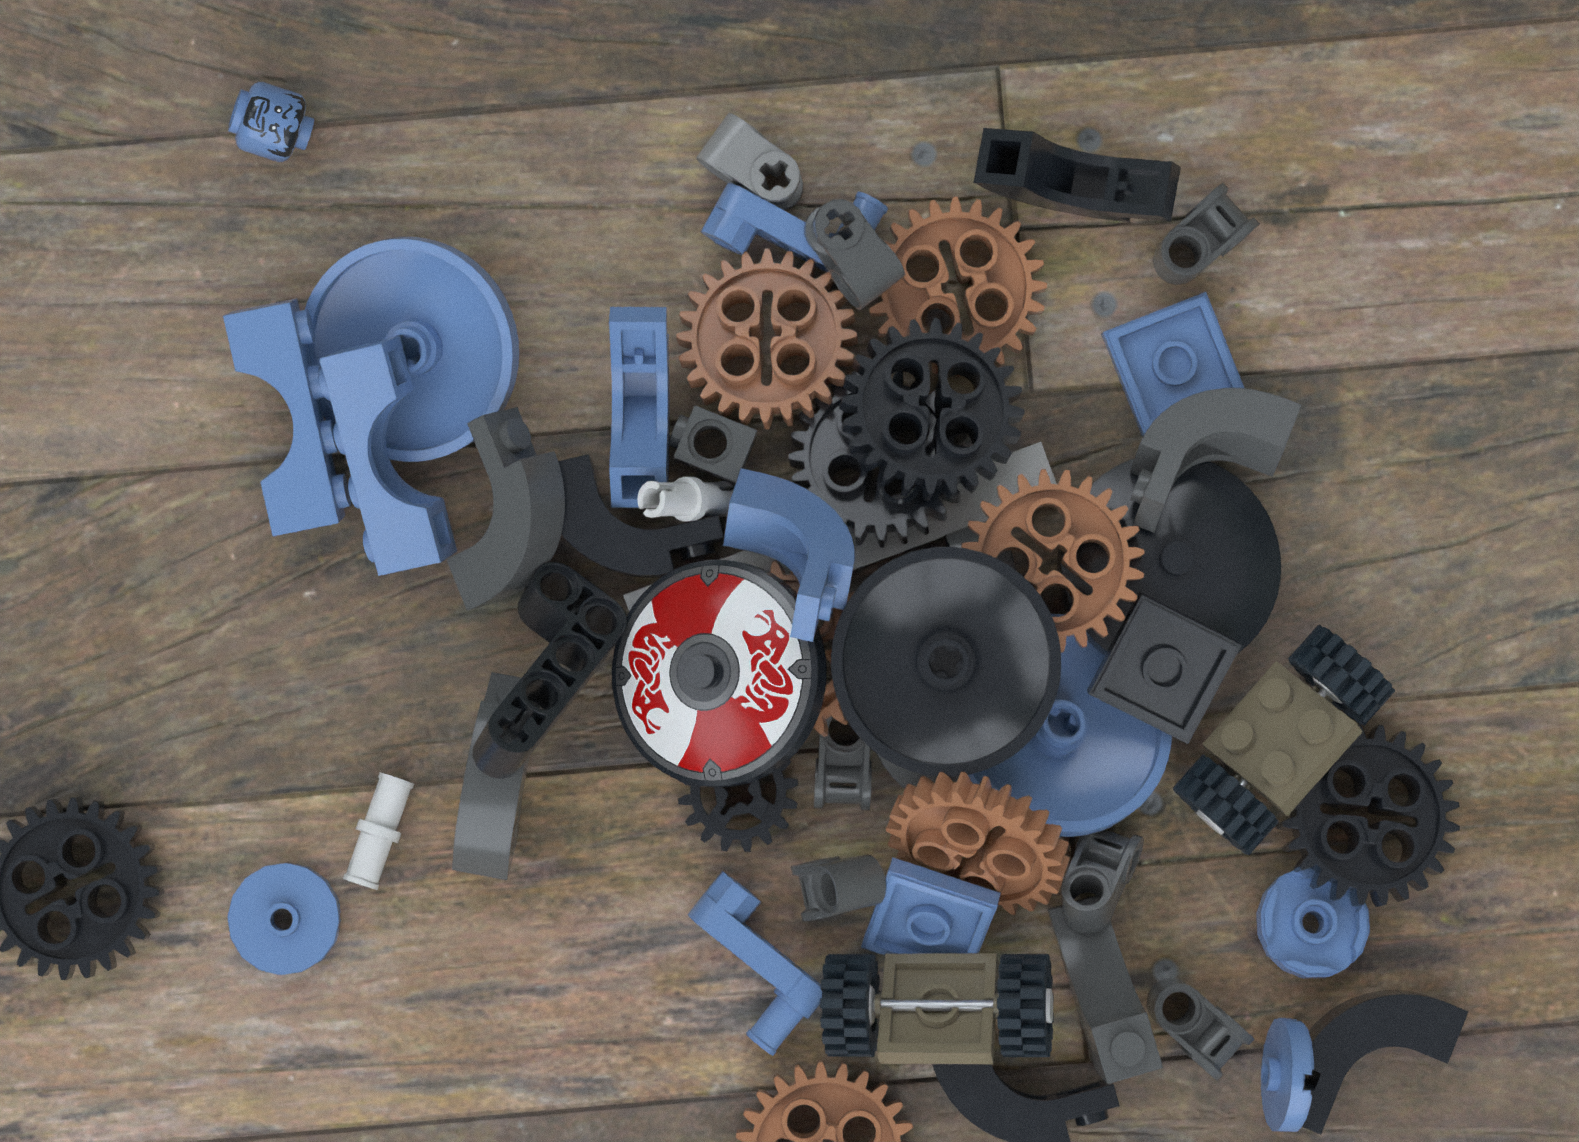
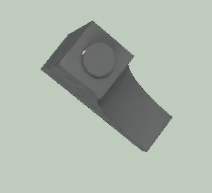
[1047,895,1163,1084]

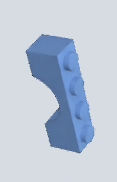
[223,298,351,536]
[318,336,457,576]

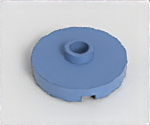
[227,863,341,975]
[1256,868,1370,979]
[1261,1018,1314,1132]

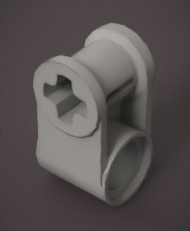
[696,113,803,210]

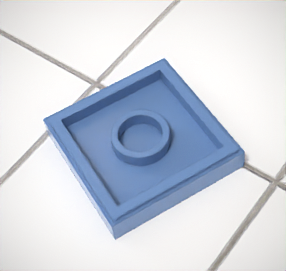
[1101,292,1244,436]
[861,857,1001,955]

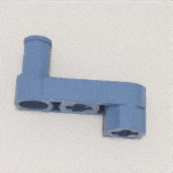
[700,183,888,273]
[687,871,822,1056]

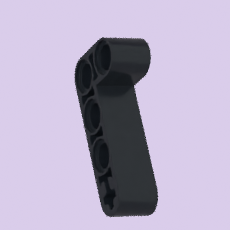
[473,562,627,779]

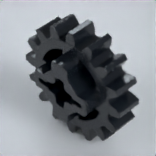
[678,760,799,852]

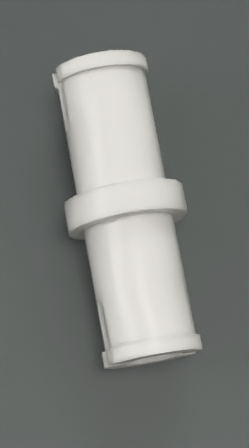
[637,477,733,522]
[343,772,414,890]

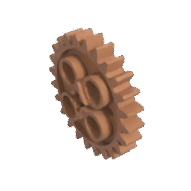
[869,197,1047,379]
[676,249,858,429]
[961,469,1145,653]
[886,772,1070,915]
[736,1060,913,1142]

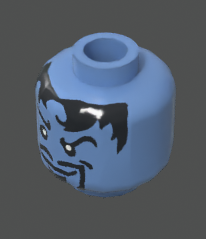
[228,82,314,162]

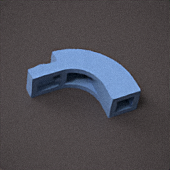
[609,307,670,508]
[723,468,855,642]

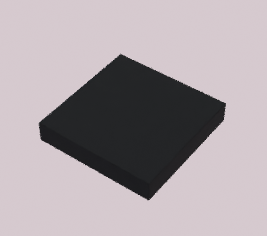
[1087,591,1242,744]

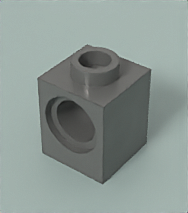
[668,405,758,485]

